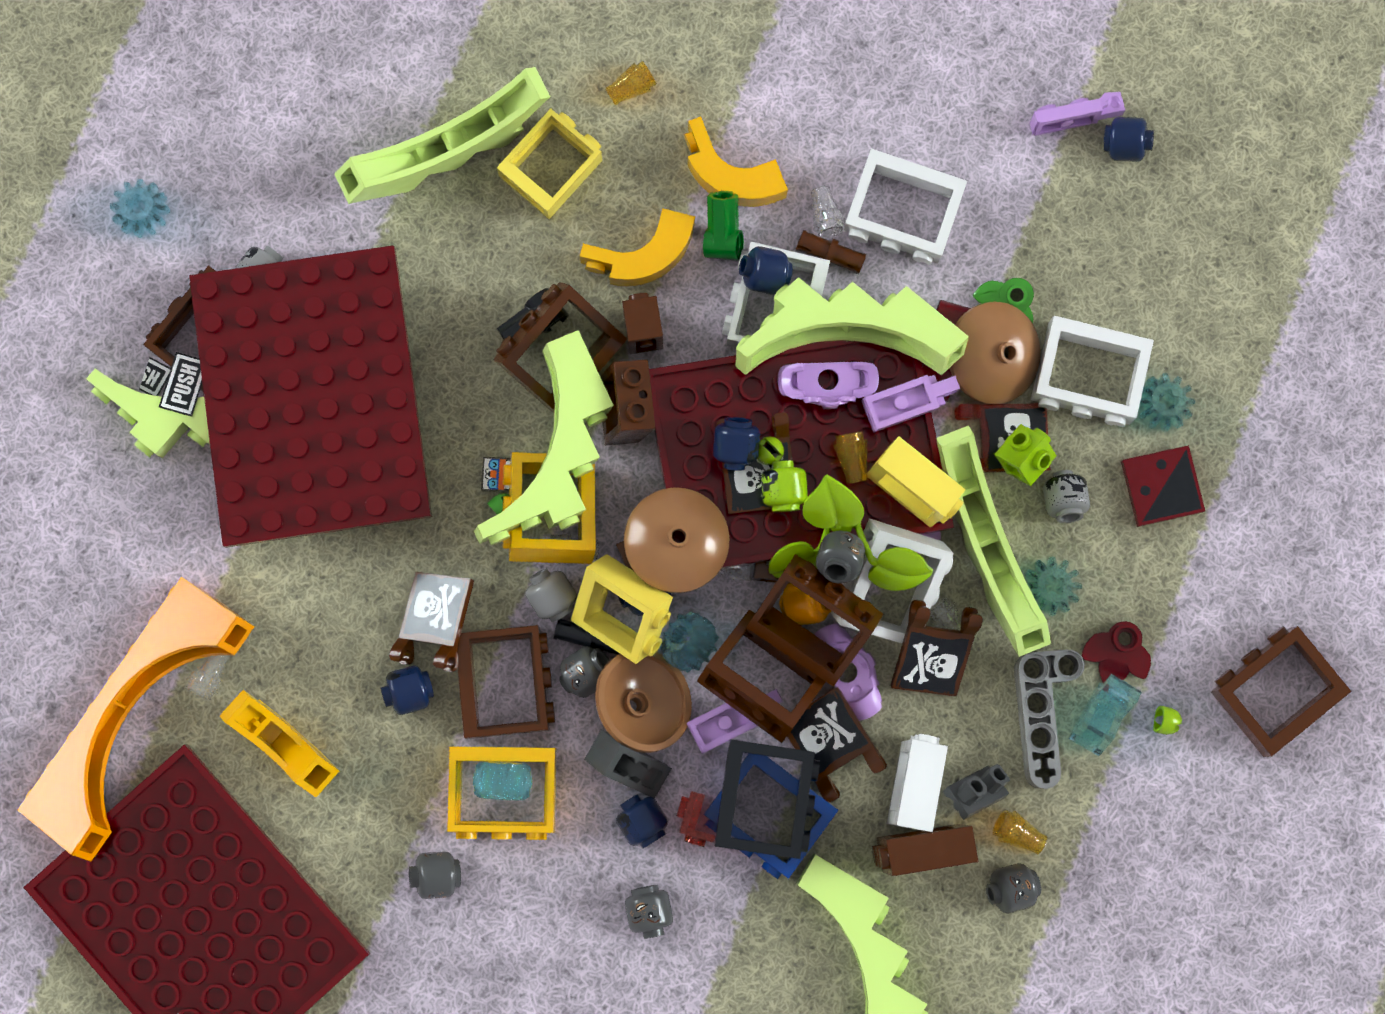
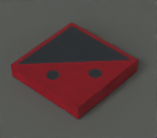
[1121,445,1205,527]

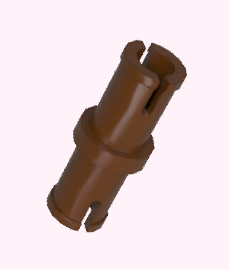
[796,230,866,274]

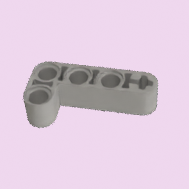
[1014,649,1085,789]

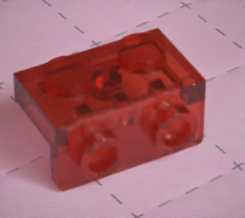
[676,791,715,847]

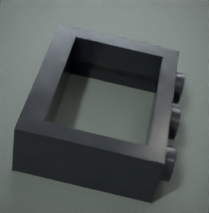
[714,739,820,859]

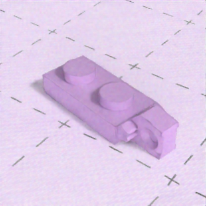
[1030,92,1125,136]
[861,375,960,433]
[687,689,783,754]

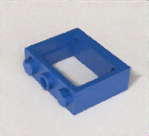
[703,753,839,879]

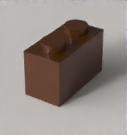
[622,293,663,355]

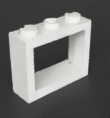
[843,149,967,265]
[722,242,830,347]
[1031,316,1154,427]
[830,518,954,643]
[887,734,948,832]

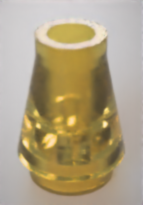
[605,61,657,106]
[833,431,868,484]
[993,810,1047,854]

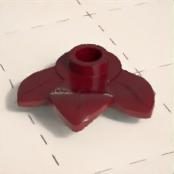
[1082,621,1151,688]

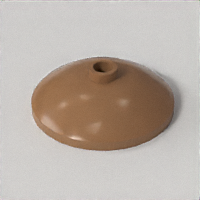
[950,302,1041,404]
[624,488,730,593]
[595,652,692,753]

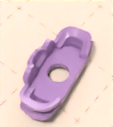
[777,362,879,409]
[814,624,882,721]

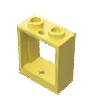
[497,108,602,219]
[865,436,966,527]
[571,554,673,664]

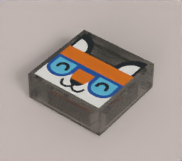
[481,457,511,493]

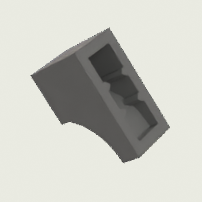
[584,729,672,798]

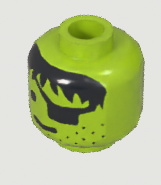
[761,461,808,512]

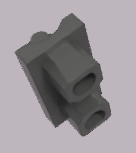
[943,764,1010,820]

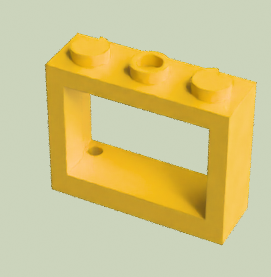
[502,452,596,564]
[447,746,557,840]

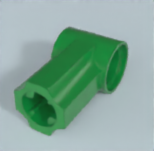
[703,190,744,261]

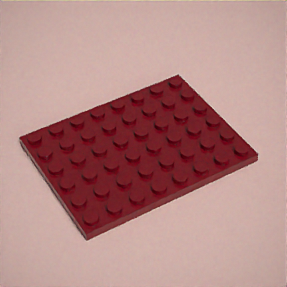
[189,245,432,548]
[649,340,954,569]
[23,744,371,1014]

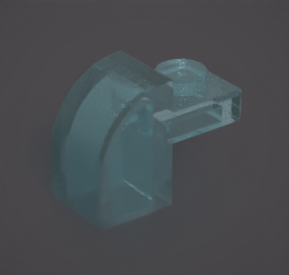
[1069,674,1142,756]

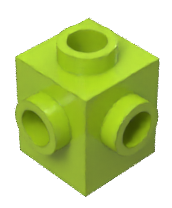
[994,424,1057,486]

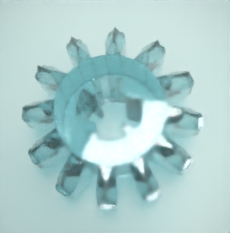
[110,178,170,238]
[1139,373,1195,432]
[1025,557,1082,616]
[660,611,720,673]
[473,761,533,801]

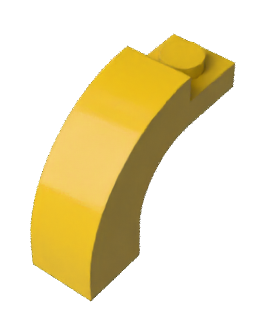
[684,116,788,207]
[580,208,695,286]
[220,690,339,797]

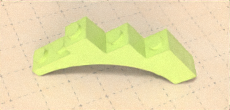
[334,67,550,204]
[735,277,969,375]
[474,330,614,545]
[86,369,210,459]
[936,425,1051,657]
[796,854,928,1014]

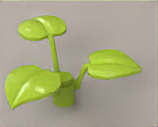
[769,474,933,591]

